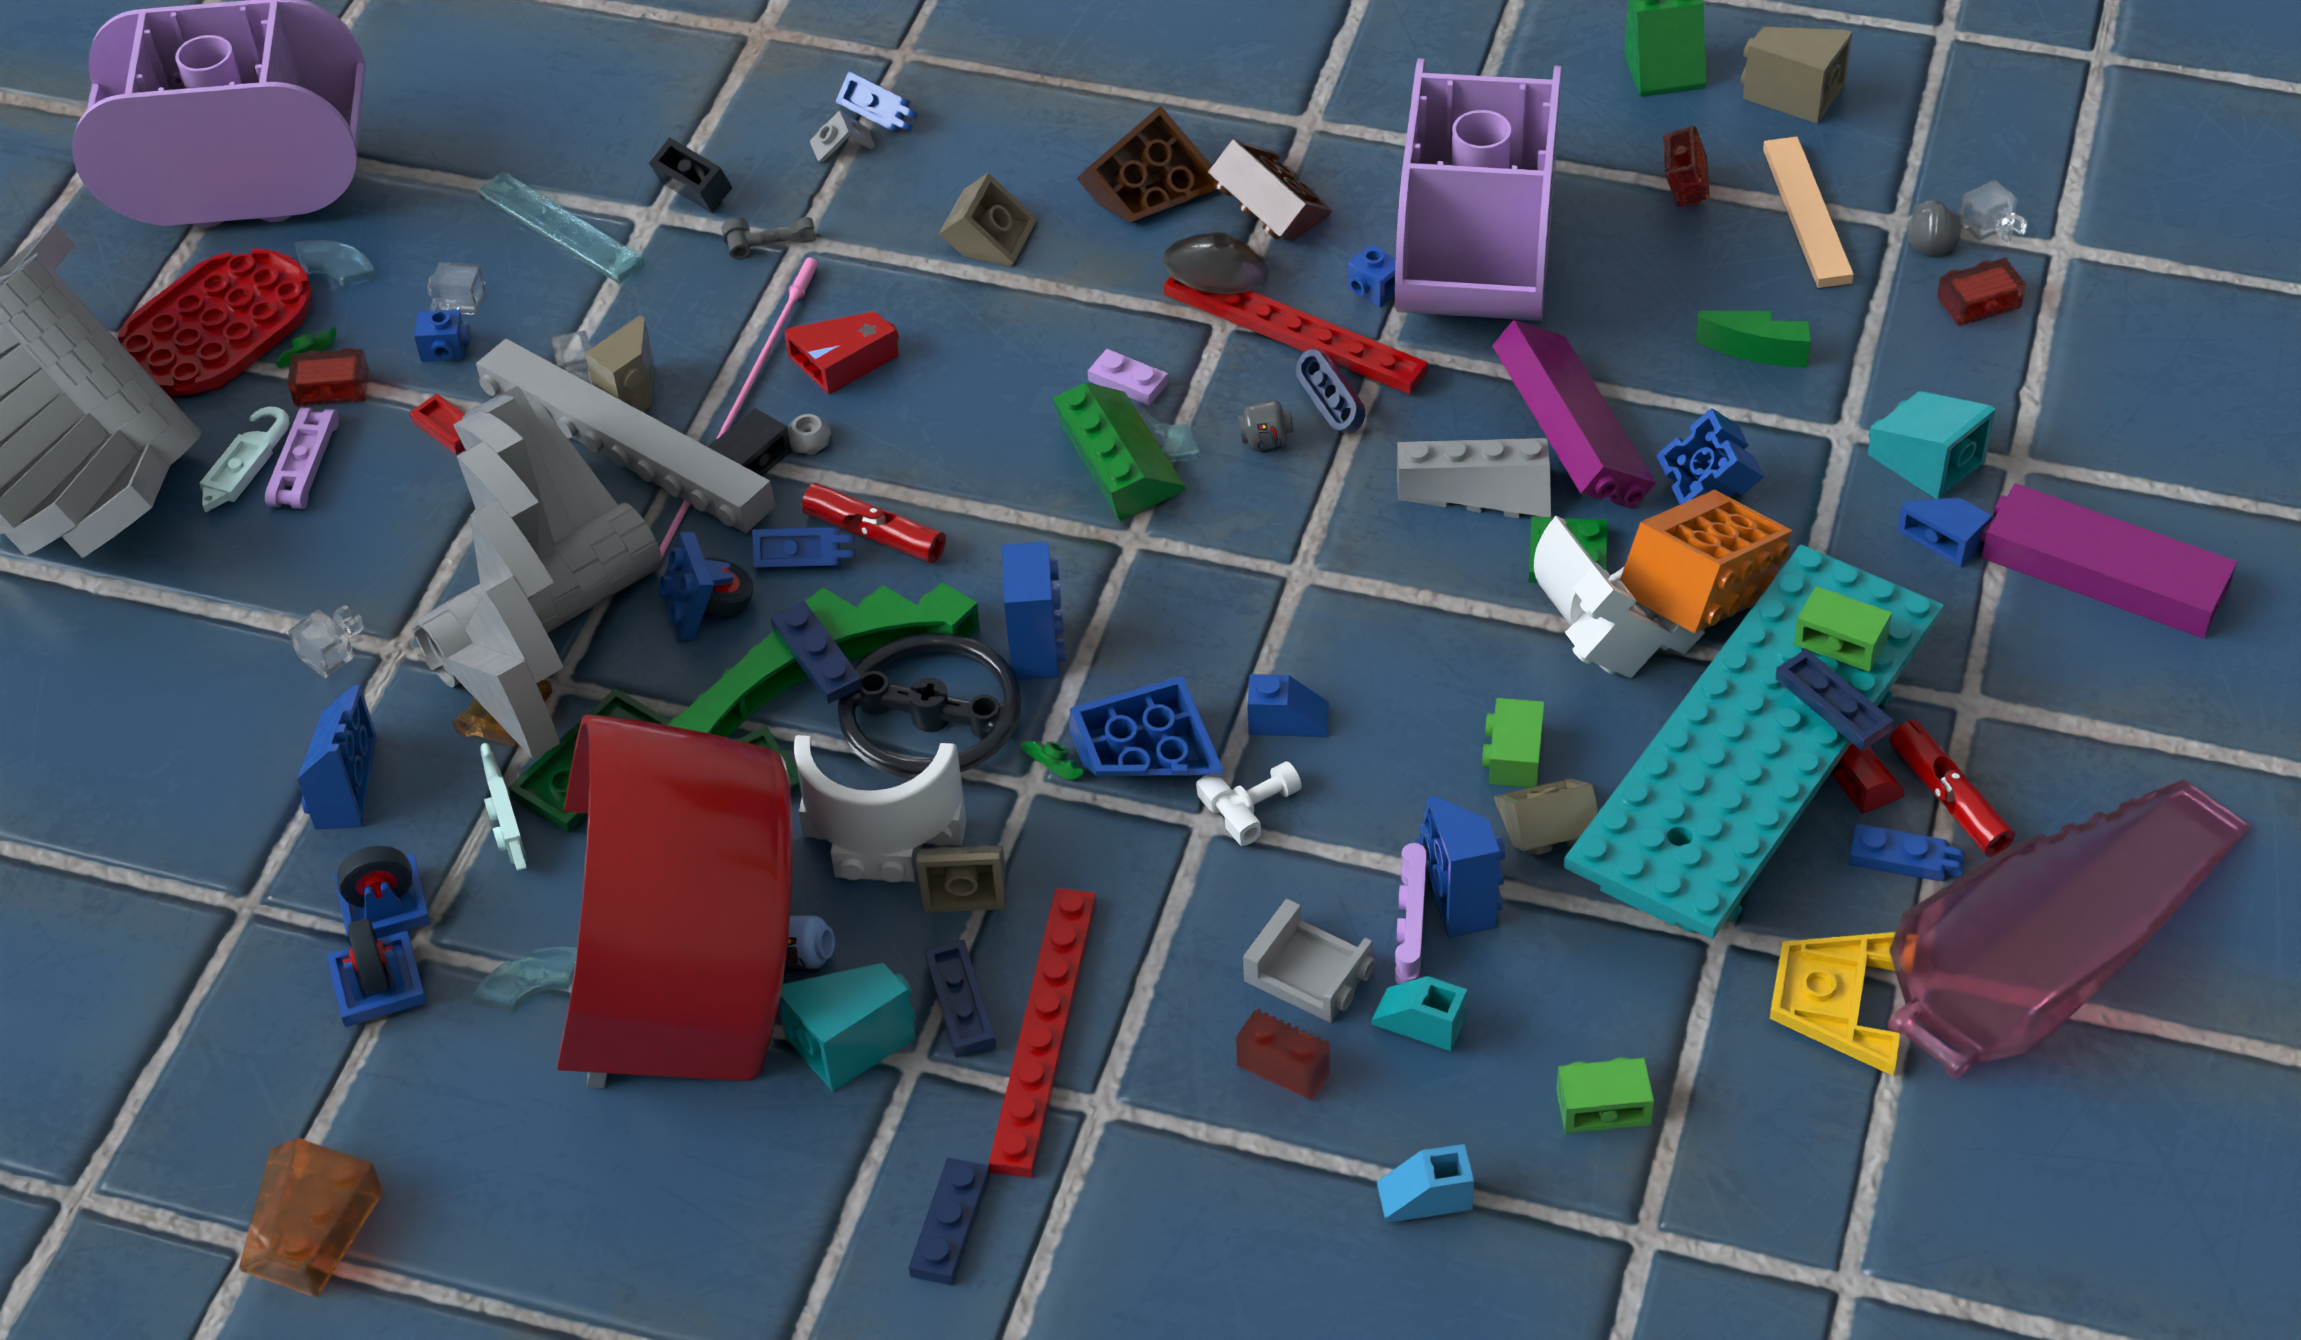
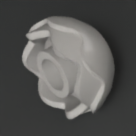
[788,414,832,455]

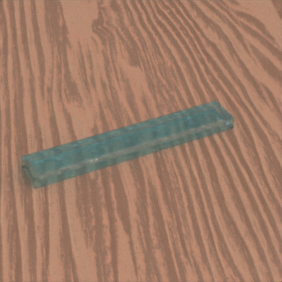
[478,171,644,284]

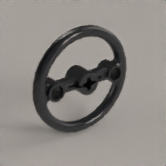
[838,633,1021,779]

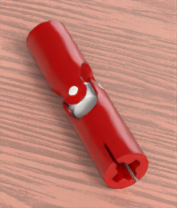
[802,483,946,564]
[1889,720,2015,857]

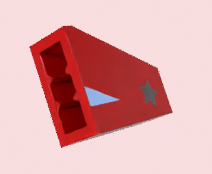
[784,311,899,395]

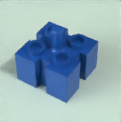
[1656,408,1765,505]

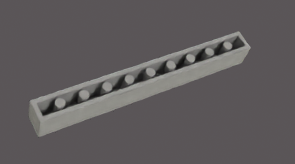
[476,339,776,533]

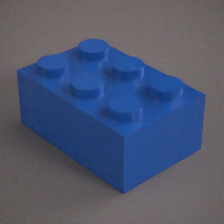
[1001,542,1066,680]

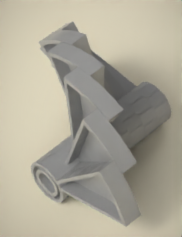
[0,224,202,558]
[412,385,663,759]

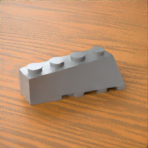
[1397,438,1551,519]

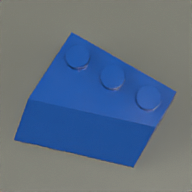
[1070,676,1224,776]
[297,685,377,829]
[1415,796,1505,938]

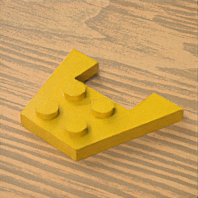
[1769,930,1915,1077]

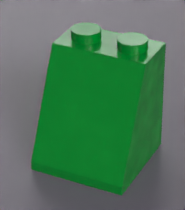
[1624,0,1706,97]

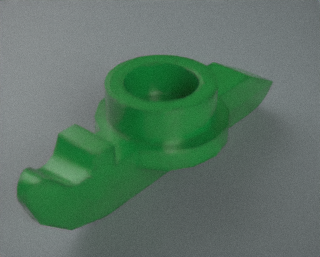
[275,326,336,368]
[1020,741,1084,780]

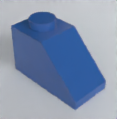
[1897,498,1992,567]
[1247,674,1329,737]

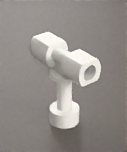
[1196,761,1302,846]

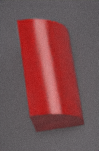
[1830,743,1904,815]

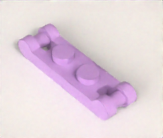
[265,407,339,510]
[1395,843,1426,984]

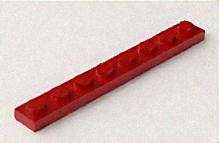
[1164,263,1428,394]
[989,888,1097,1178]

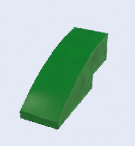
[1695,310,1811,368]

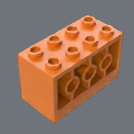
[1620,490,1793,634]

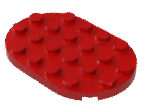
[117,249,312,396]

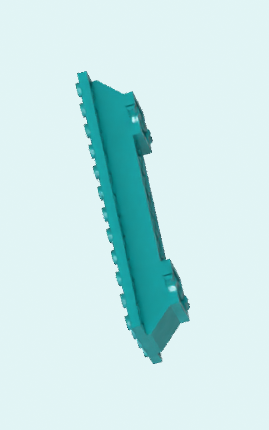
[1564,544,1944,939]

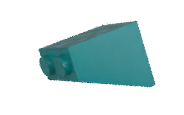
[1867,391,1996,499]
[778,963,916,1092]

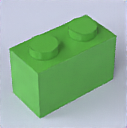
[1794,586,1892,672]
[1482,698,1544,788]
[1556,1057,1654,1134]

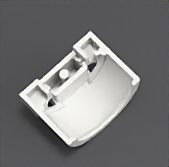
[1534,516,1705,678]
[794,735,967,882]

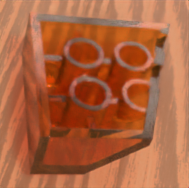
[239,1138,384,1298]

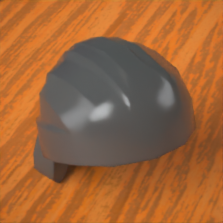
[1906,200,1961,257]

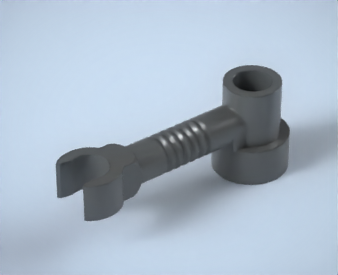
[721,217,816,259]

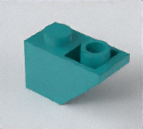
[1372,976,1468,1051]

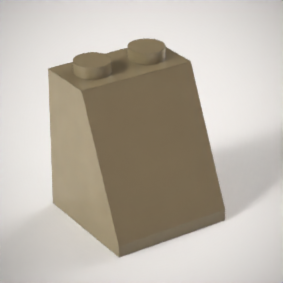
[1741,26,1852,124]

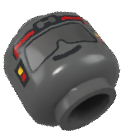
[1238,400,1294,451]

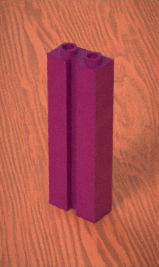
[1492,319,1656,509]
[1980,483,2237,639]

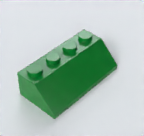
[1052,382,1186,521]

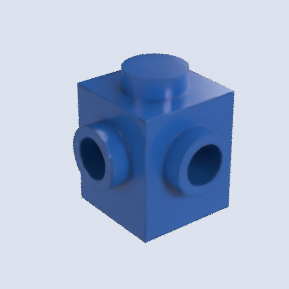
[1347,244,1396,307]
[414,309,471,362]

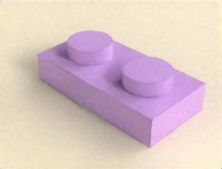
[1088,349,1168,406]

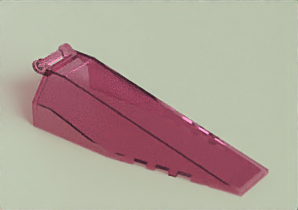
[1887,779,2250,1080]

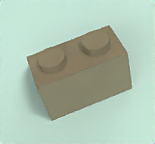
[939,172,1038,266]
[585,315,656,412]
[1494,778,1598,855]
[916,845,1006,913]

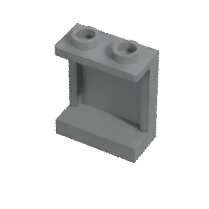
[1243,898,1376,1023]

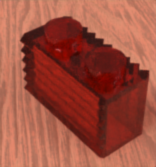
[1663,126,1710,207]
[1937,257,2026,326]
[287,348,369,407]
[1235,1009,1330,1100]

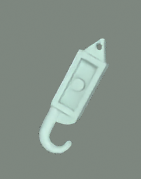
[200,406,290,512]
[480,743,527,871]

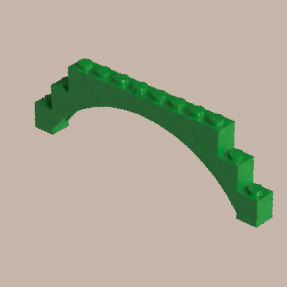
[668,582,980,738]

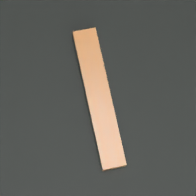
[1763,136,1853,288]

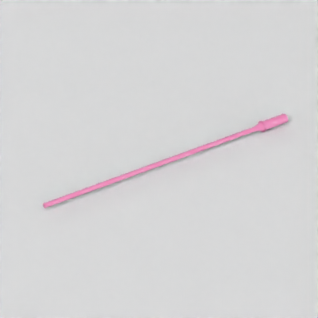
[659,258,818,558]

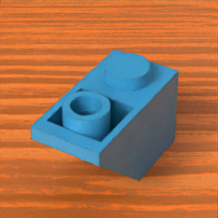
[1377,1144,1474,1223]

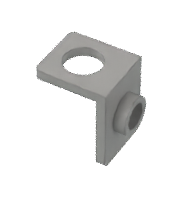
[810,110,875,163]

